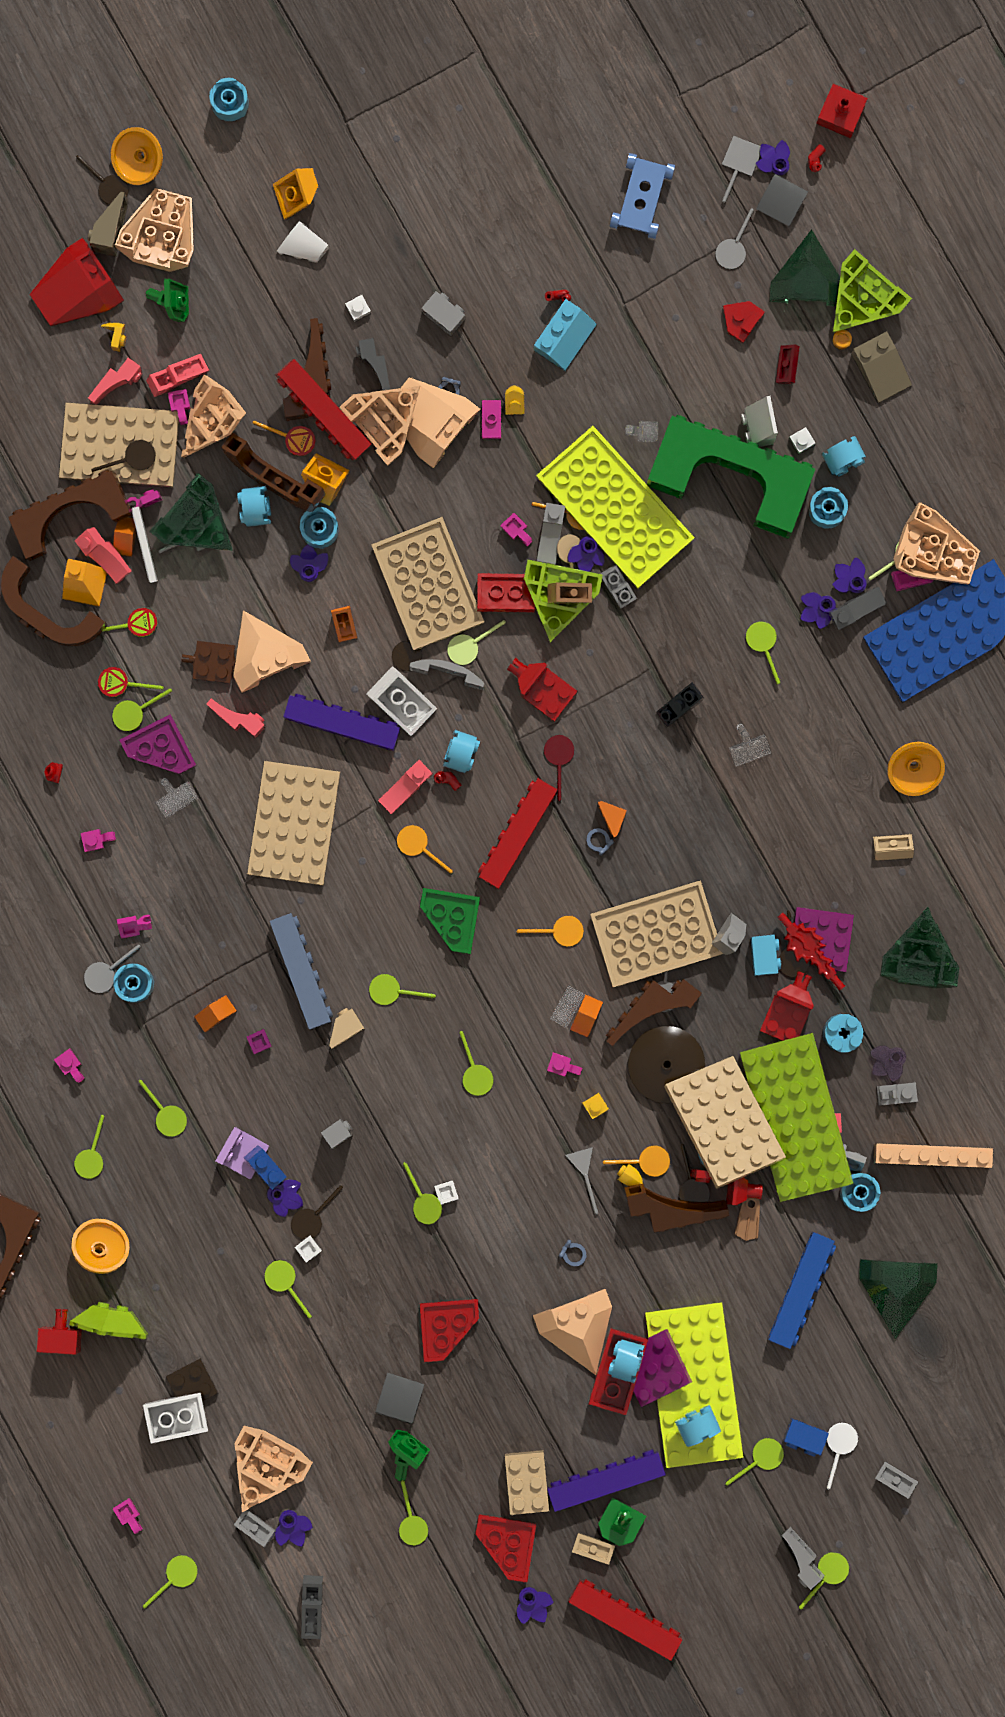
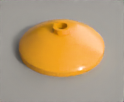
[111,127,163,185]
[887,742,945,796]
[71,1219,130,1274]

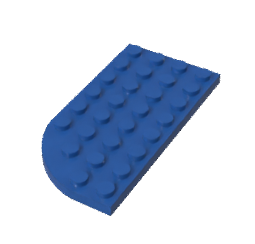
[863,559,1005,703]

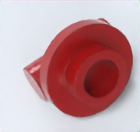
[44,762,63,783]

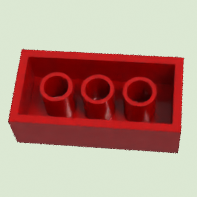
[588,1328,648,1415]

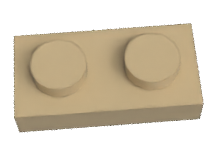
[572,1533,615,1565]

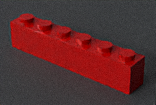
[275,359,371,460]
[478,778,557,890]
[568,1579,682,1661]

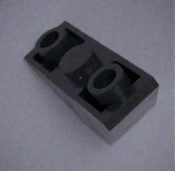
[656,682,704,727]

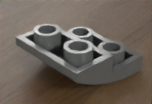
[756,174,808,226]
[375,1373,425,1424]

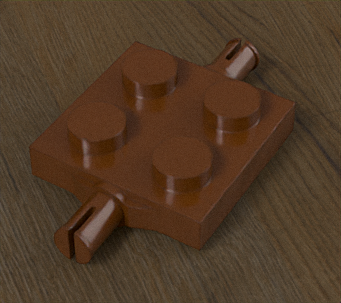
[181,641,236,683]

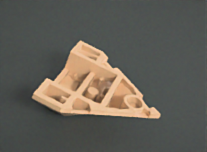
[181,375,246,458]
[339,386,420,465]
[233,610,311,693]
[533,1289,612,1375]
[234,1426,313,1512]

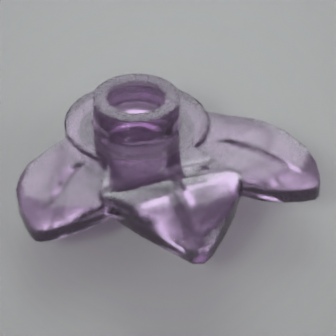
[870,1045,906,1082]

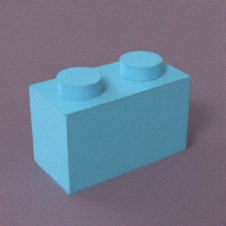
[750,935,781,976]

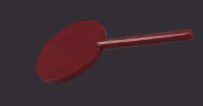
[544,735,574,801]

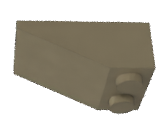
[88,192,129,257]
[851,331,912,403]

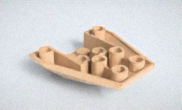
[115,188,194,272]
[401,377,480,468]
[894,502,980,585]

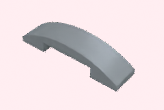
[409,659,484,690]

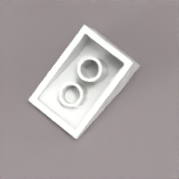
[741,396,778,447]
[367,666,437,736]
[143,1393,208,1443]

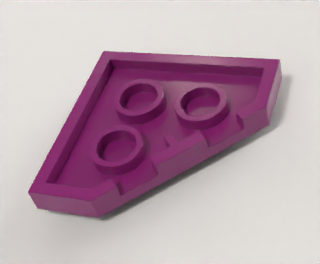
[119,714,197,774]
[794,907,854,972]
[633,1329,692,1407]

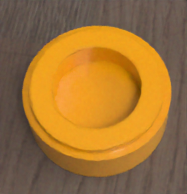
[833,330,852,350]

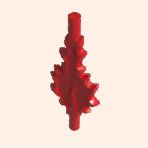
[778,913,845,991]

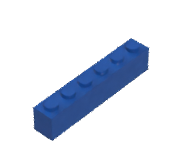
[768,1232,836,1349]

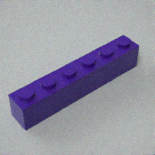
[283,694,401,751]
[547,1449,666,1512]

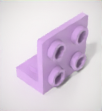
[216,1127,269,1179]

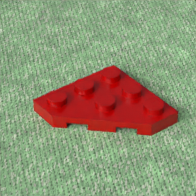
[420,1299,479,1362]
[476,1514,536,1582]

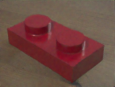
[776,344,800,384]

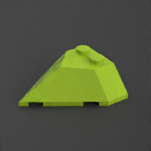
[833,249,912,332]
[524,560,603,642]
[69,1302,148,1339]

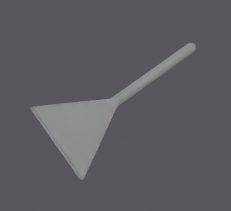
[565,1147,598,1215]

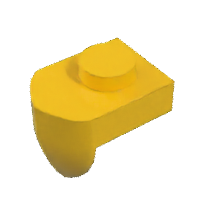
[101,323,126,352]
[505,385,525,415]
[617,1164,643,1186]

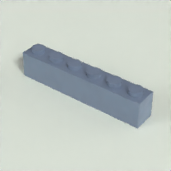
[270,913,334,1030]

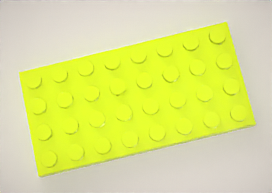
[536,426,695,589]
[645,1302,743,1468]

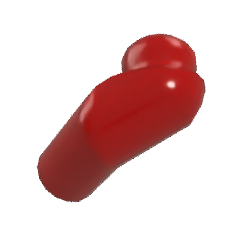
[808,144,826,172]
[544,289,571,302]
[434,771,462,791]

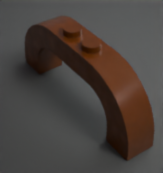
[221,433,325,512]
[1,556,107,646]

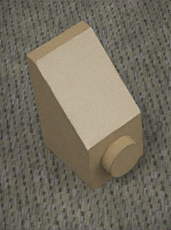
[329,1008,365,1049]

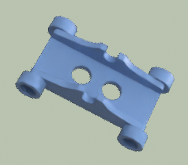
[610,153,675,239]

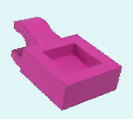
[168,389,191,425]
[127,490,163,509]
[500,513,533,546]
[81,829,116,852]
[117,915,152,939]
[54,1048,85,1083]
[547,1052,583,1077]
[113,1498,143,1534]

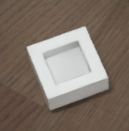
[345,295,371,322]
[789,427,816,454]
[434,1180,459,1204]
[295,1235,322,1263]

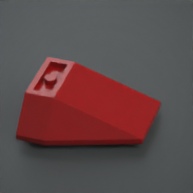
[29,238,124,326]

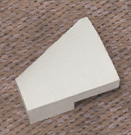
[277,221,329,263]

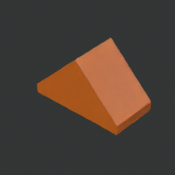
[113,518,137,557]
[331,606,357,642]
[598,801,627,839]
[570,994,603,1037]
[194,995,237,1032]

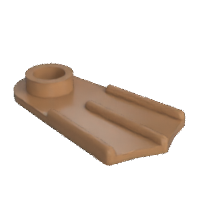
[734,1198,760,1241]

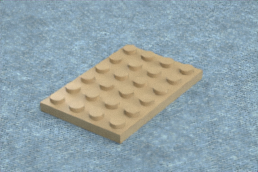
[59,403,179,487]
[372,517,484,651]
[247,761,340,886]
[590,880,723,988]
[664,1056,786,1189]

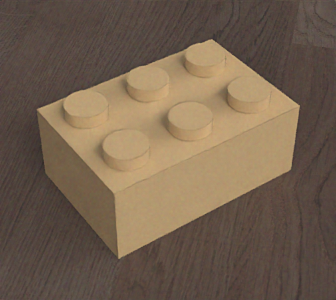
[505,1450,549,1515]

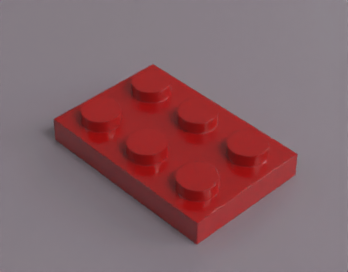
[477,573,535,612]

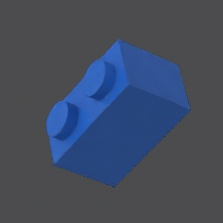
[244,1145,287,1190]
[783,1418,829,1457]

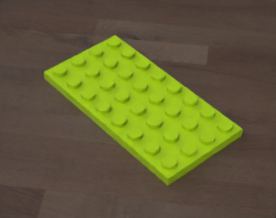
[740,1033,854,1202]

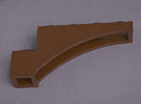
[283,318,332,421]
[605,979,702,1046]
[624,1183,729,1232]

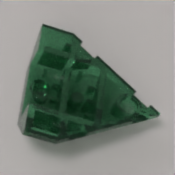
[769,229,840,306]
[149,473,233,551]
[880,907,959,988]
[859,1259,938,1339]

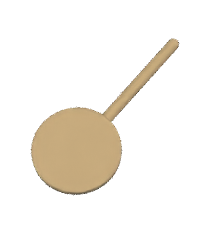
[557,535,580,569]

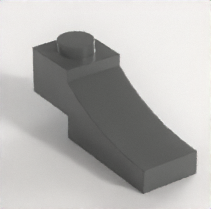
[356,338,390,391]
[828,586,887,630]
[301,1575,323,1639]

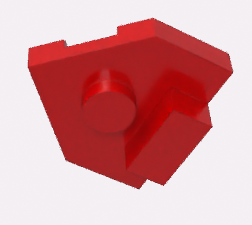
[723,301,765,343]

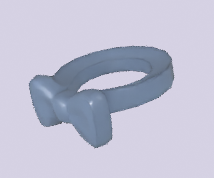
[438,377,461,395]
[586,828,614,856]
[559,1239,586,1266]

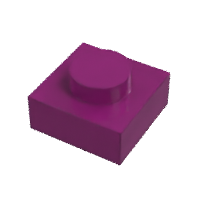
[247,1029,272,1055]

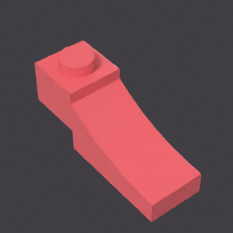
[146,354,209,397]
[88,358,142,405]
[75,527,132,584]
[207,698,266,738]
[378,760,433,815]

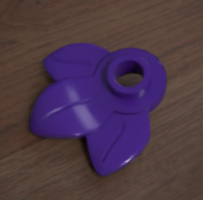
[756,140,790,176]
[567,536,604,572]
[290,544,328,582]
[832,558,867,593]
[801,592,836,629]
[267,1179,303,1217]
[275,1510,313,1547]
[517,1587,554,1624]

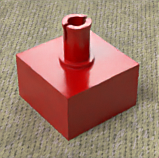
[816,84,868,138]
[37,1309,82,1355]

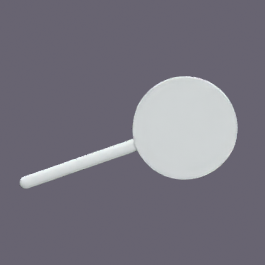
[827,1423,858,1490]

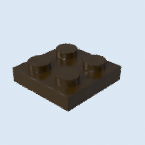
[166,1358,218,1401]

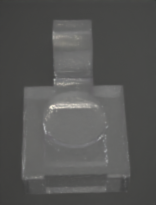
[625,421,658,442]

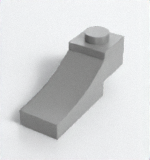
[537,503,565,565]
[782,1527,825,1590]

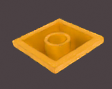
[273,168,318,219]
[301,453,350,506]
[62,559,107,607]

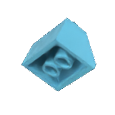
[534,299,597,371]

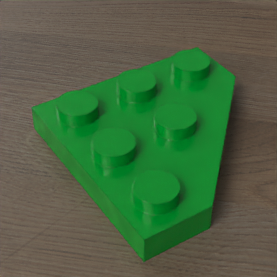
[420,888,480,954]

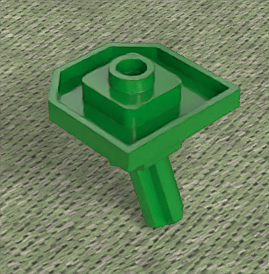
[145,279,189,322]
[388,1430,430,1481]
[598,1497,646,1546]

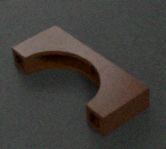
[8,470,133,561]
[0,1193,41,1299]

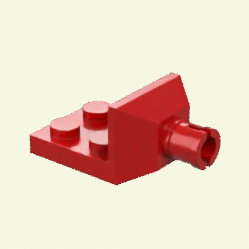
[507,658,578,722]
[760,971,814,1041]
[690,1169,763,1205]

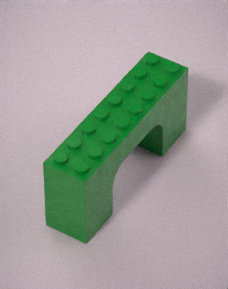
[647,415,815,539]

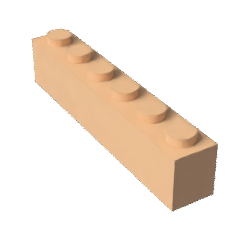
[874,1144,993,1168]

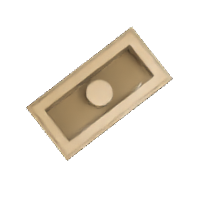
[873,834,914,860]

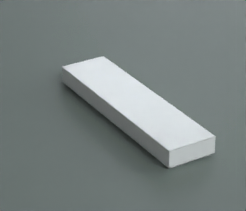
[131,507,158,583]

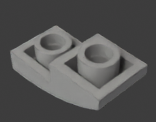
[601,565,637,608]

